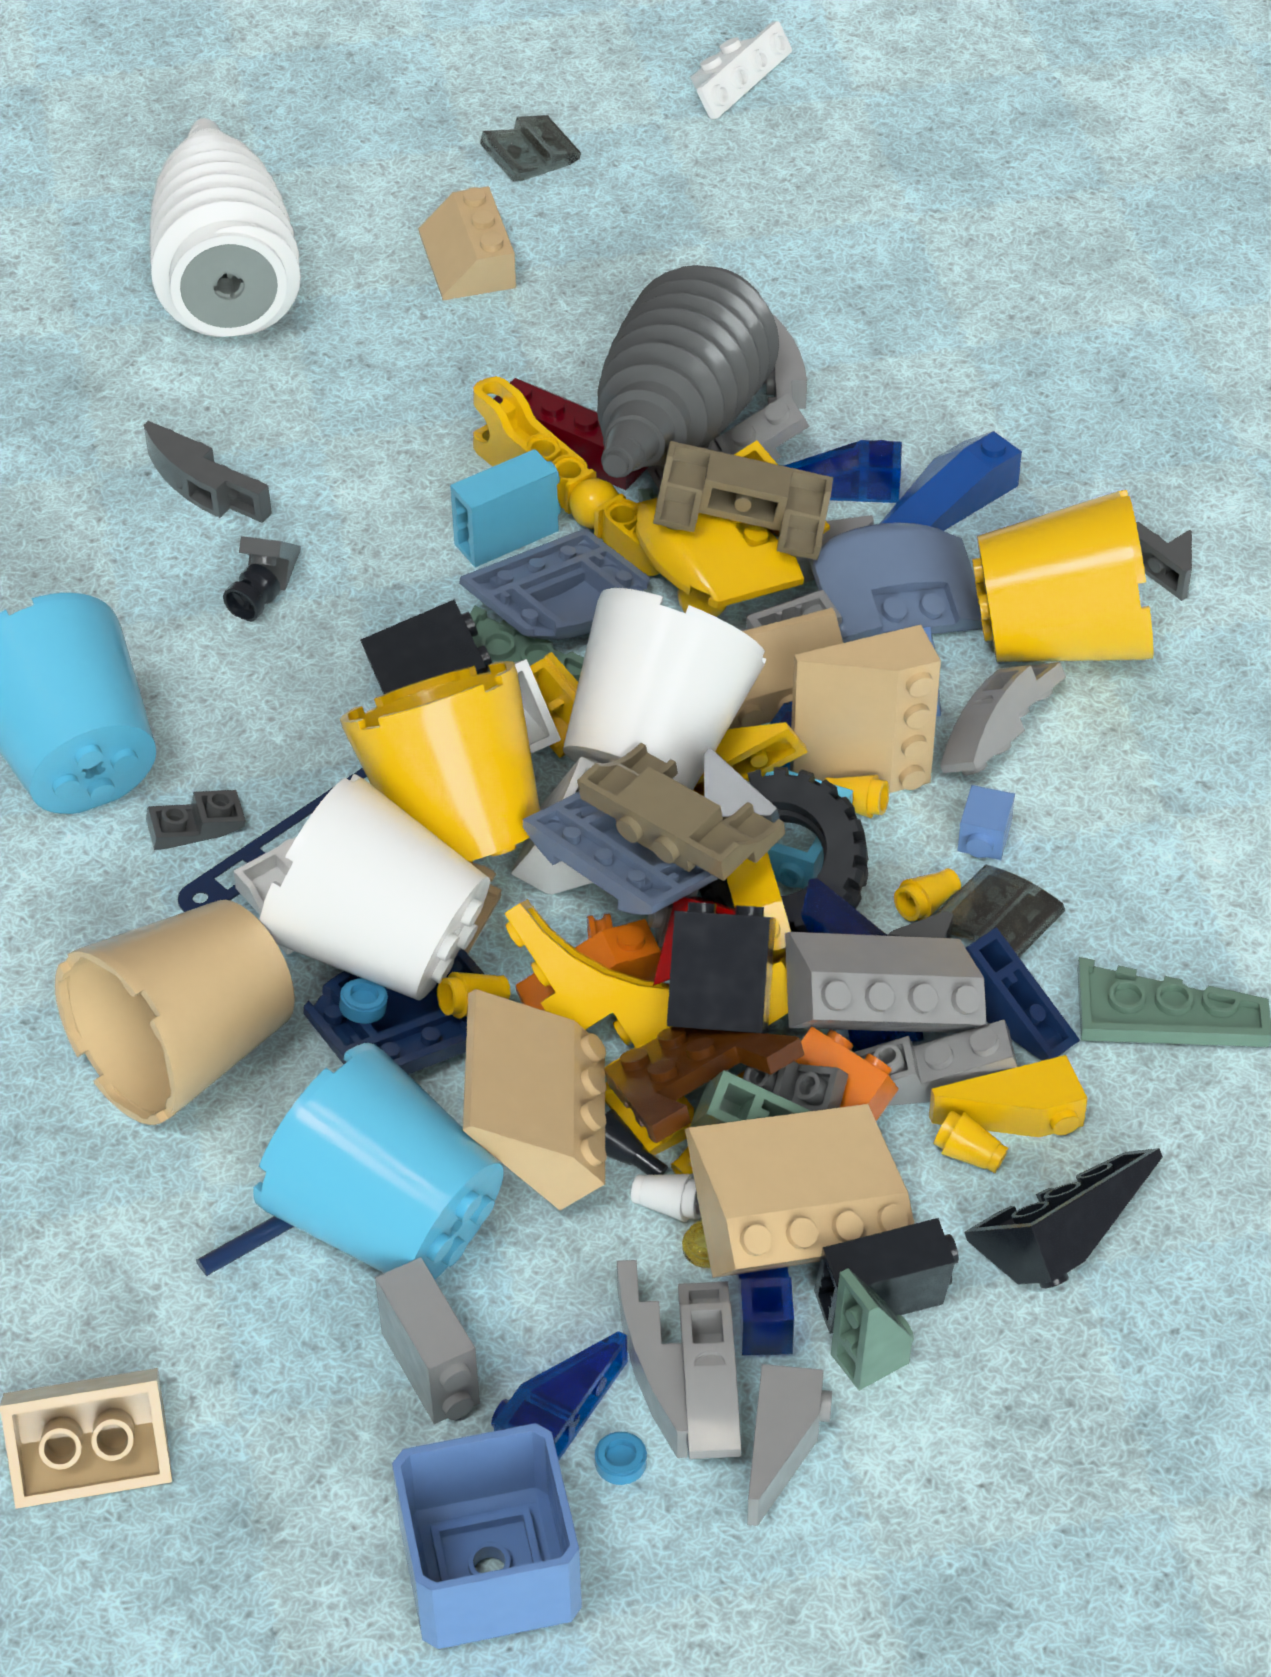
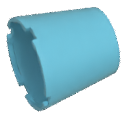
[0,593,156,814]
[253,1043,504,1280]

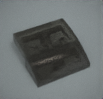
[480,115,581,182]
[935,864,1065,957]

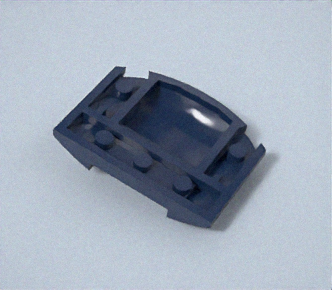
[303,948,484,1075]

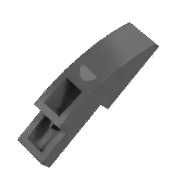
[144,421,272,523]

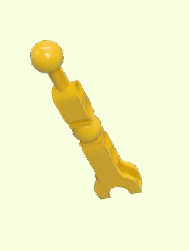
[473,376,727,617]

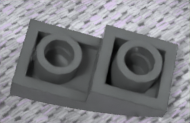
[146,790,246,850]
[743,1061,849,1111]

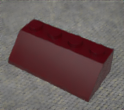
[493,378,649,490]

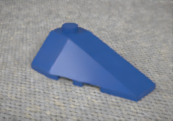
[879,431,1022,531]

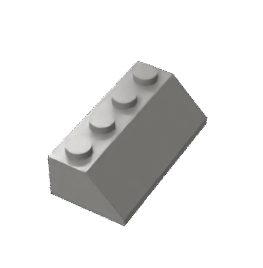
[785,932,986,1033]

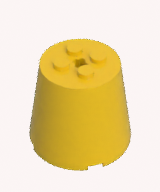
[972,490,1154,662]
[340,661,540,863]

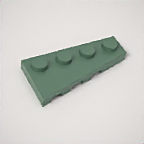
[470,605,584,682]
[1077,957,1271,1047]

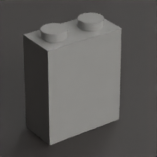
[375,1257,480,1424]

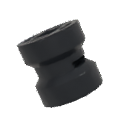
[223,564,280,622]

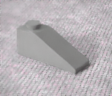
[747,1364,832,1526]

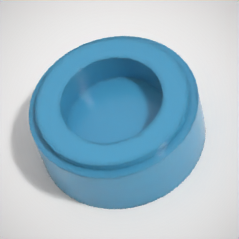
[339,978,388,1024]
[595,1432,647,1485]

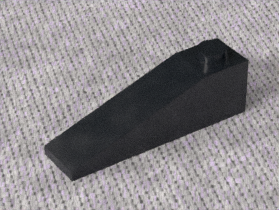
[964,1148,1163,1288]

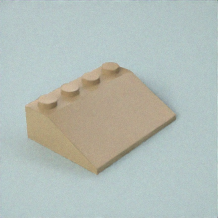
[790,625,941,793]
[463,989,607,1210]
[685,1104,914,1278]

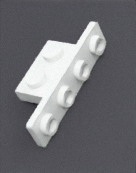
[690,21,792,119]

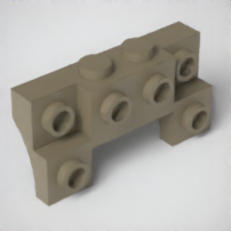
[653,441,833,560]
[577,743,785,881]

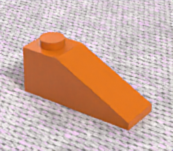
[515,919,661,1011]

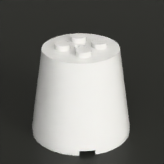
[563,588,766,790]
[259,774,490,1000]

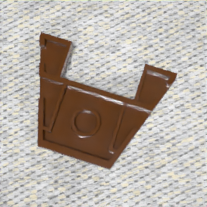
[604,1027,804,1143]

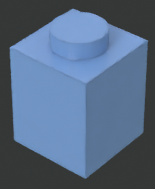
[958,785,1015,860]

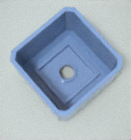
[392,1423,582,1649]

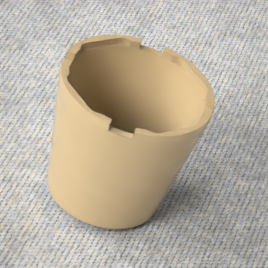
[55,900,295,1125]

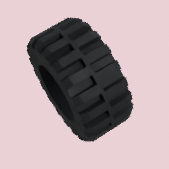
[699,767,869,933]

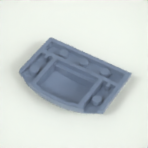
[808,523,982,643]
[459,528,650,640]
[523,792,718,915]

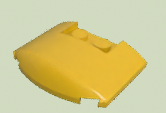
[634,498,804,609]

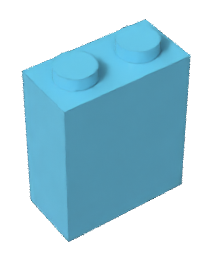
[450,449,561,568]

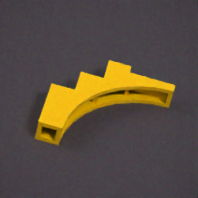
[504,899,788,1047]

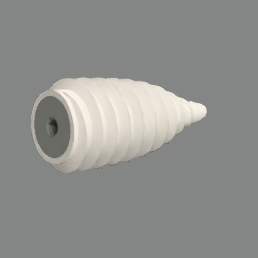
[150,118,301,337]

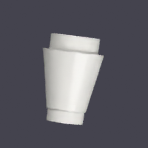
[631,1174,701,1222]

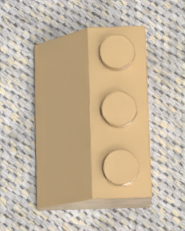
[418,186,516,300]
[728,608,843,729]
[0,1368,172,1509]

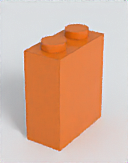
[795,1026,899,1121]

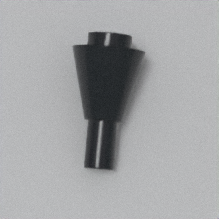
[605,1109,668,1175]

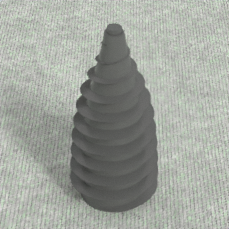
[597,265,779,478]

